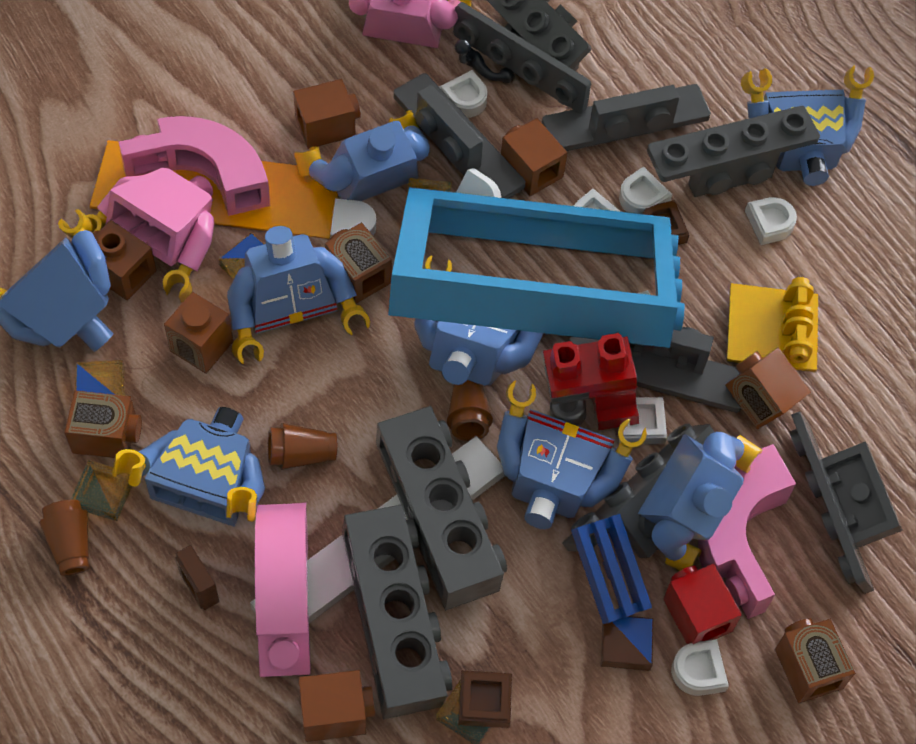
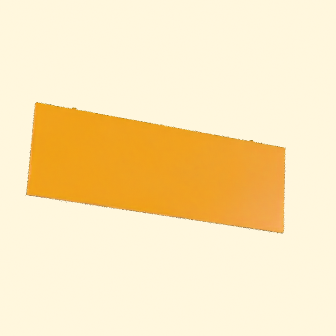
[90,140,338,239]

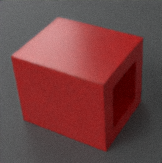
[663,563,742,644]

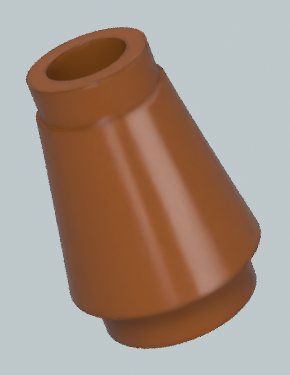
[447,380,493,441]
[268,423,338,470]
[39,499,90,576]

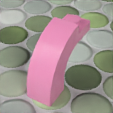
[119,116,270,216]
[698,444,796,619]
[255,503,311,677]

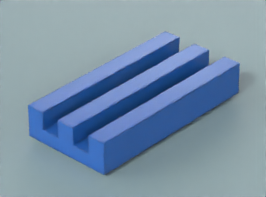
[571,514,652,624]

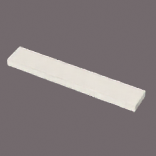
[250,436,505,623]

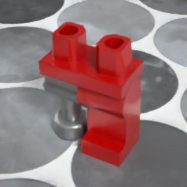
[543,333,639,431]

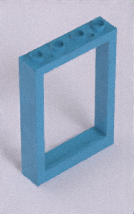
[388,187,685,348]

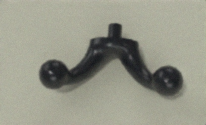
[455,39,515,84]

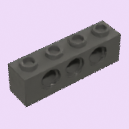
[376,406,507,611]
[342,504,453,720]

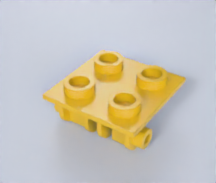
[727,277,818,372]

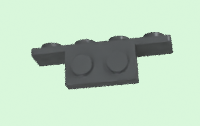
[487,0,591,69]
[453,2,591,114]
[393,73,526,199]
[542,84,711,151]
[647,106,820,197]
[570,327,741,413]
[789,411,903,594]
[562,423,715,558]

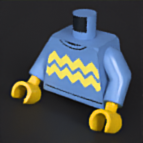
[741,65,874,186]
[112,407,265,527]

